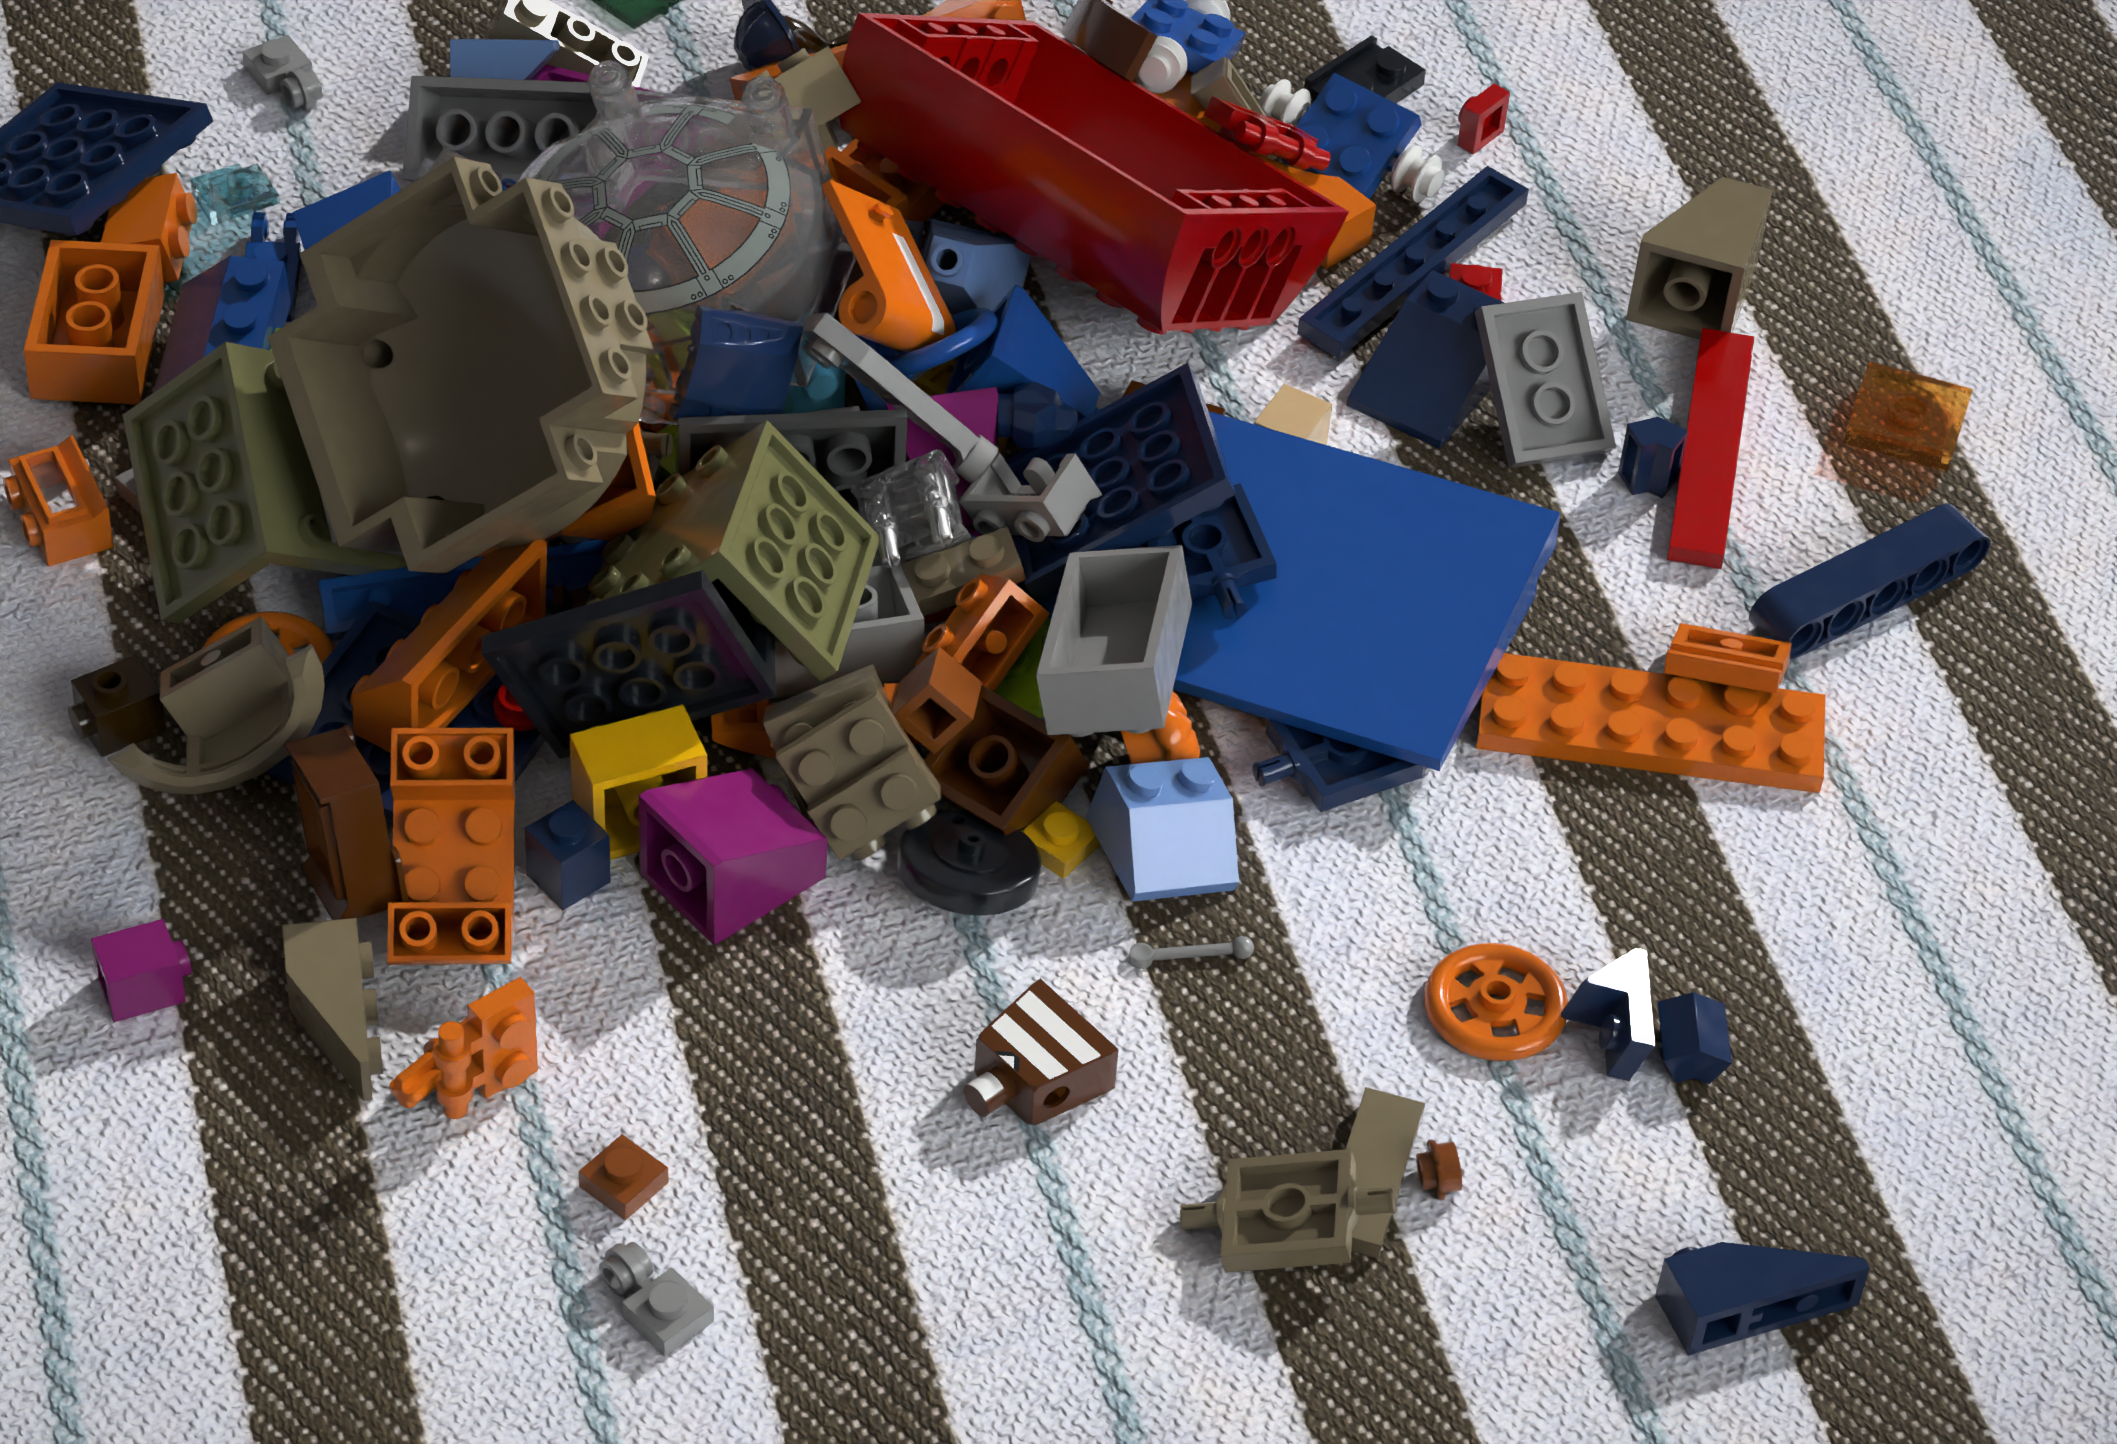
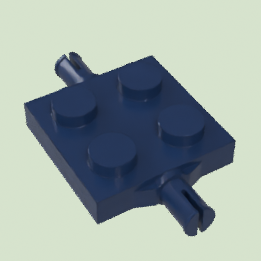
[1142,483,1277,620]
[1252,719,1424,812]

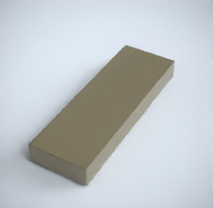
[1346,1087,1425,1259]

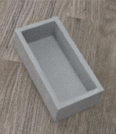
[1036,545,1192,737]

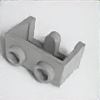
[959,453,1102,542]

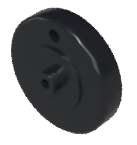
[896,811,1042,916]

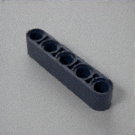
[1749,503,1991,659]

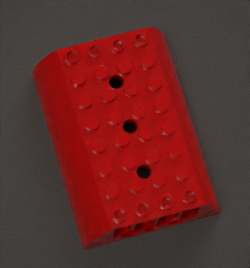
[839,13,1349,335]

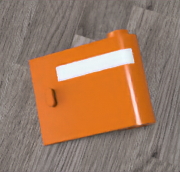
[821,179,956,354]

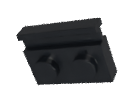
[1304,35,1426,103]

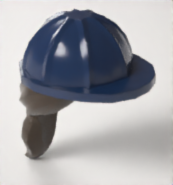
[734,0,852,71]

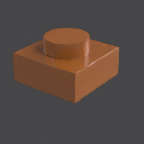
[578,1134,669,1221]

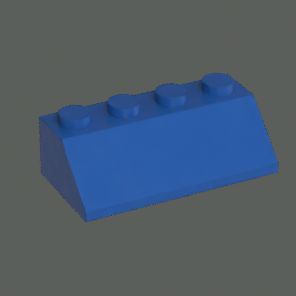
[153,256,291,393]

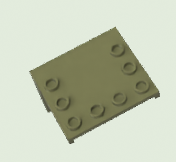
[123,342,407,623]
[586,420,879,682]

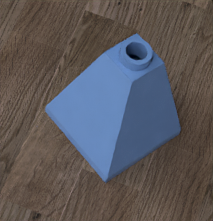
[922,218,1031,315]

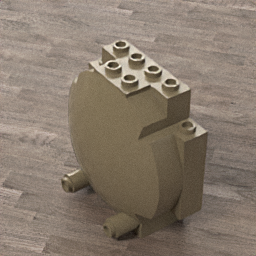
[267,157,654,573]

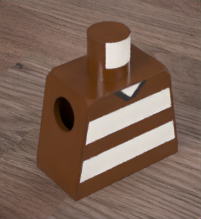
[963,978,1119,1125]

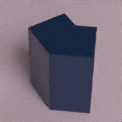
[1618,417,1688,499]
[1657,992,1732,1084]

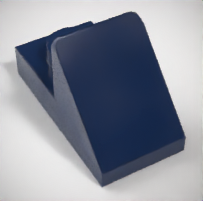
[1561,948,1655,1081]

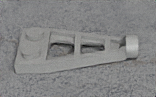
[801,312,998,484]

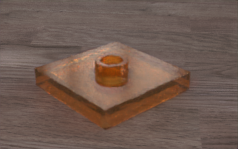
[1843,361,1973,472]

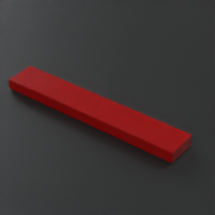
[1667,328,1755,569]

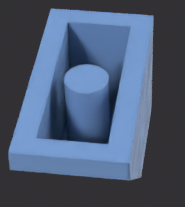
[450,39,559,80]

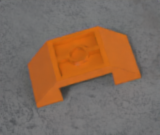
[387,728,515,965]

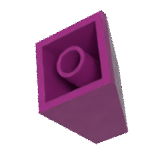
[638,768,828,946]

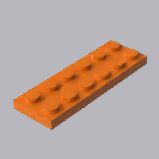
[1476,653,1826,793]

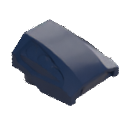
[669,305,803,420]

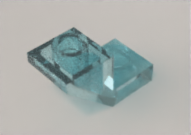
[190,163,280,226]

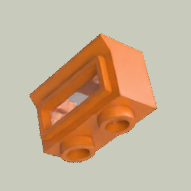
[3,435,114,567]

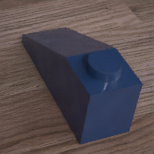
[1655,1242,1870,1356]

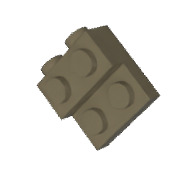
[776,689,941,860]

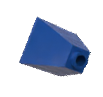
[944,285,1100,421]

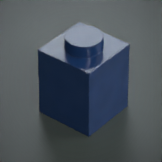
[525,800,611,911]

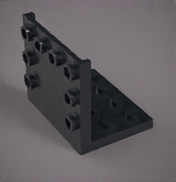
[481,570,776,759]

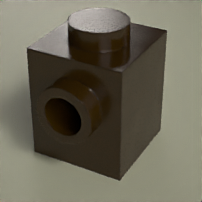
[68,655,166,757]

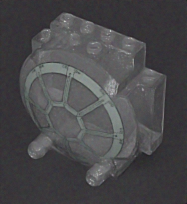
[516,60,856,425]

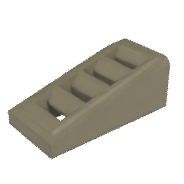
[1190,56,1277,160]

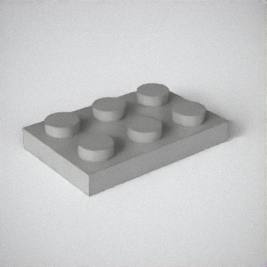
[1475,292,1617,468]

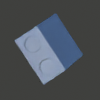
[1086,757,1239,902]

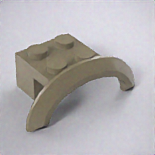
[107,616,325,795]

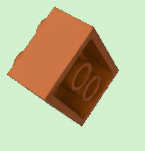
[23,240,165,404]

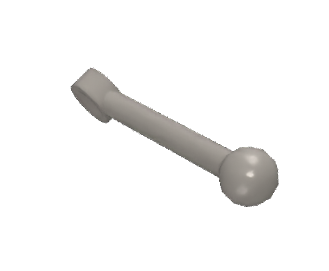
[1129,936,1254,969]

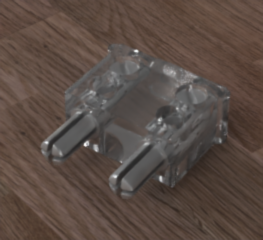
[850,449,962,568]

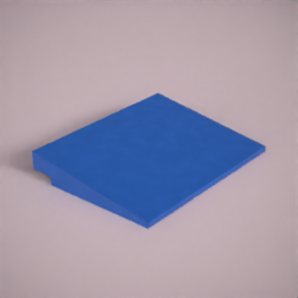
[1030,411,1560,771]

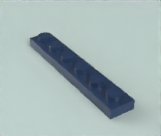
[1297,166,1529,358]

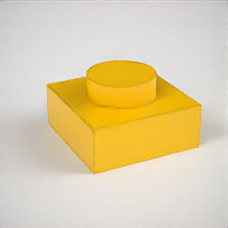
[1022,801,1101,879]

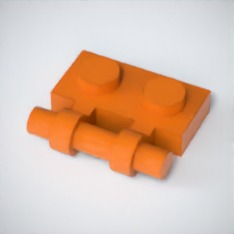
[433,977,538,1119]

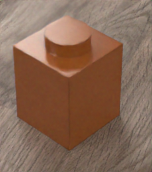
[892,646,982,754]

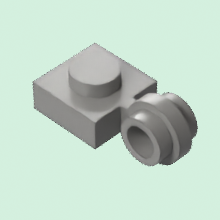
[242,35,323,110]
[599,1242,714,1357]

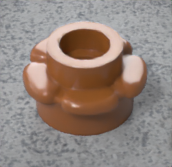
[1416,1139,1462,1201]

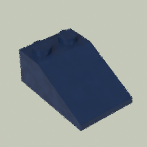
[1346,270,1504,449]

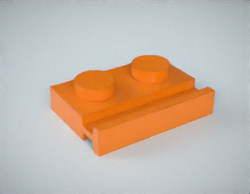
[1664,623,1792,694]

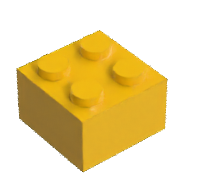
[570,705,707,860]

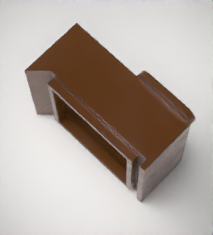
[286,724,409,920]

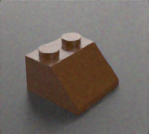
[924,685,1089,835]

